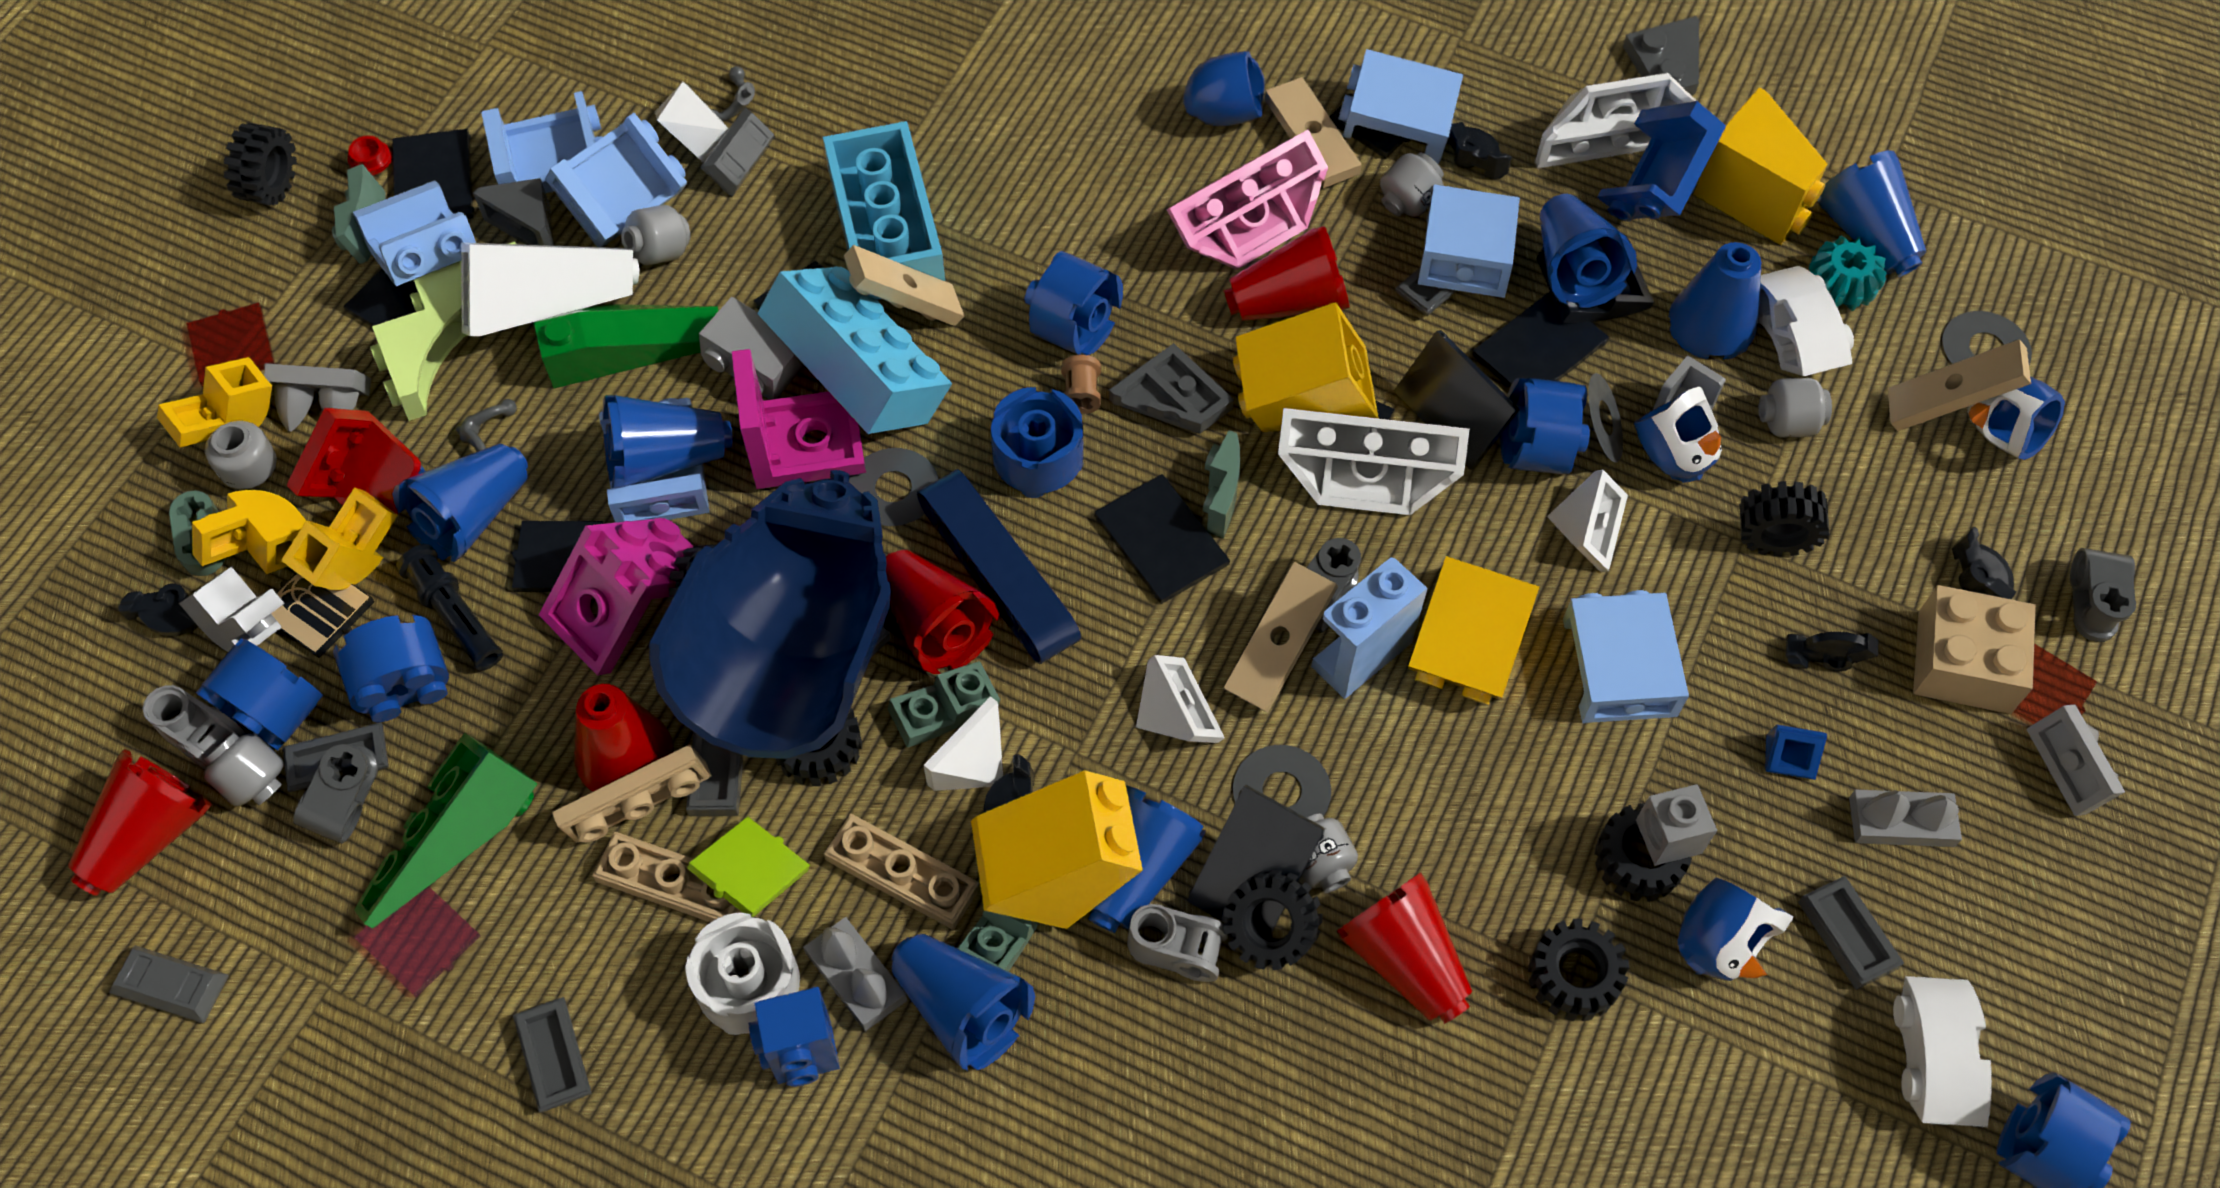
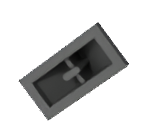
[473,178,554,246]

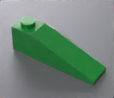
[534,304,719,389]
[354,732,538,929]

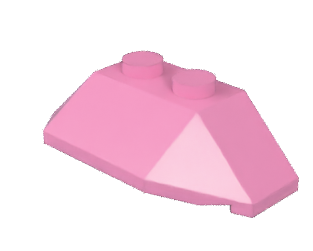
[1167,130,1328,269]

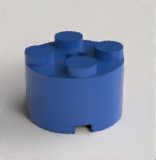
[1025,251,1123,355]
[1500,378,1590,474]
[991,387,1083,498]
[333,615,449,722]
[196,638,323,751]
[1997,1072,2131,1188]

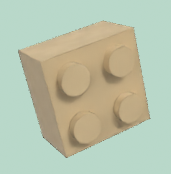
[1913,585,2036,714]

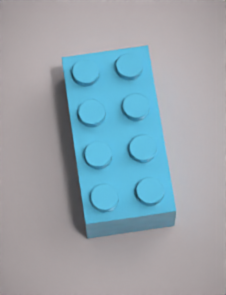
[823,121,945,300]
[757,267,952,434]

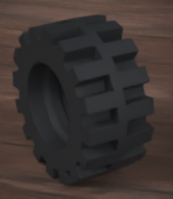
[1594,803,1692,902]

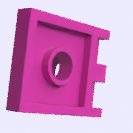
[731,349,866,489]
[539,518,693,676]

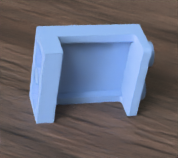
[1339,49,1463,164]
[481,91,603,193]
[545,113,687,247]
[353,181,476,286]
[1418,184,1520,298]
[599,398,710,523]
[1311,558,1428,699]
[1563,590,1689,723]

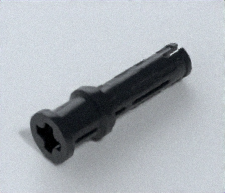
[396,544,503,671]

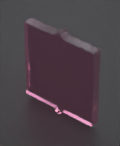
[354,886,480,997]

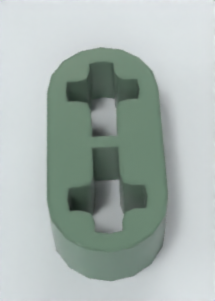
[169,490,225,576]

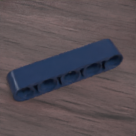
[917,469,1081,664]

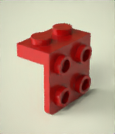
[286,408,421,535]

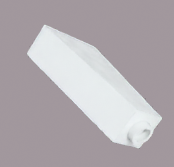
[461,242,639,336]

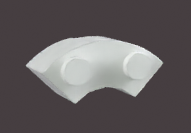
[1758,266,1854,376]
[1893,976,1991,1127]

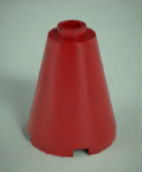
[1223,226,1350,321]
[886,550,999,674]
[574,684,674,792]
[68,749,212,896]
[1336,872,1473,1024]

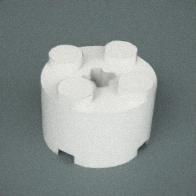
[686,913,800,1035]

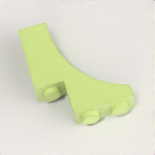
[370,242,516,421]

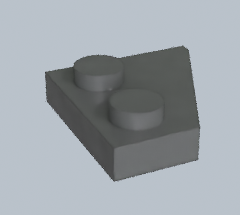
[1623,16,1699,96]
[1109,343,1234,434]

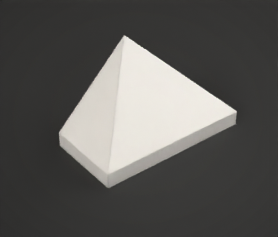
[655,82,729,163]
[1547,469,1628,572]
[1136,655,1225,743]
[924,696,1003,791]

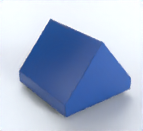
[1765,725,1827,780]

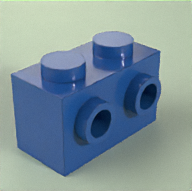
[748,986,840,1086]

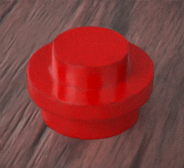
[347,135,392,176]

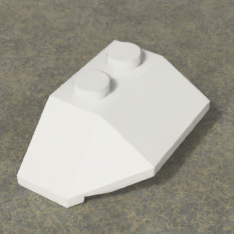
[1535,73,1696,169]
[1278,408,1470,515]

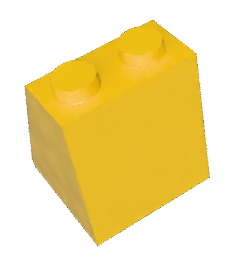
[1693,87,1828,245]
[1233,302,1379,432]
[1408,556,1540,705]
[971,770,1143,929]

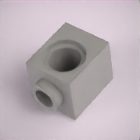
[1636,784,1717,866]

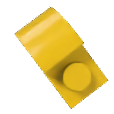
[157,357,272,447]
[281,487,398,590]
[192,490,306,574]

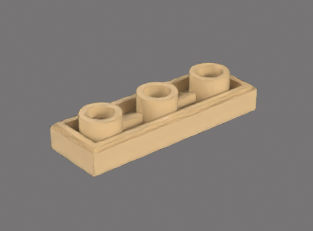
[1265,77,1362,188]
[844,245,964,326]
[1888,339,2031,431]
[1224,562,1338,713]
[552,744,712,843]
[824,814,980,930]
[592,831,742,922]

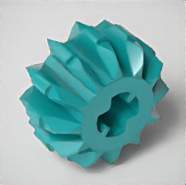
[1808,235,1887,312]

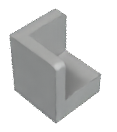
[1653,355,1725,410]

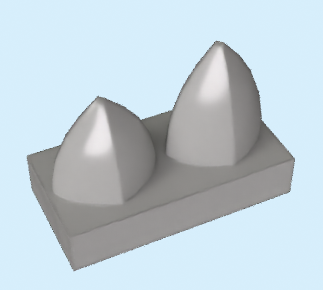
[264,363,371,432]
[2026,704,2125,816]
[1849,789,1962,847]
[804,917,907,1032]

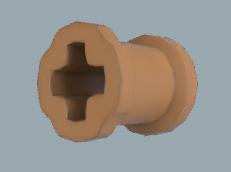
[1061,355,1101,414]

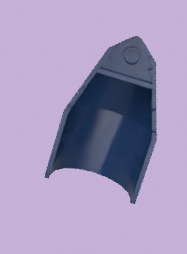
[649,470,891,759]

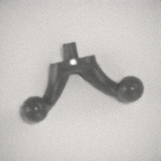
[711,66,755,121]
[456,399,517,452]

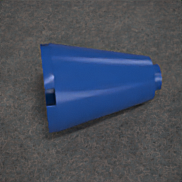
[1817,150,1926,277]
[1540,194,1637,308]
[1669,242,1762,360]
[602,395,732,488]
[392,444,528,562]
[1088,785,1206,933]
[892,934,1035,1071]

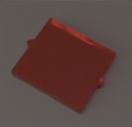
[186,302,276,388]
[2013,643,2097,724]

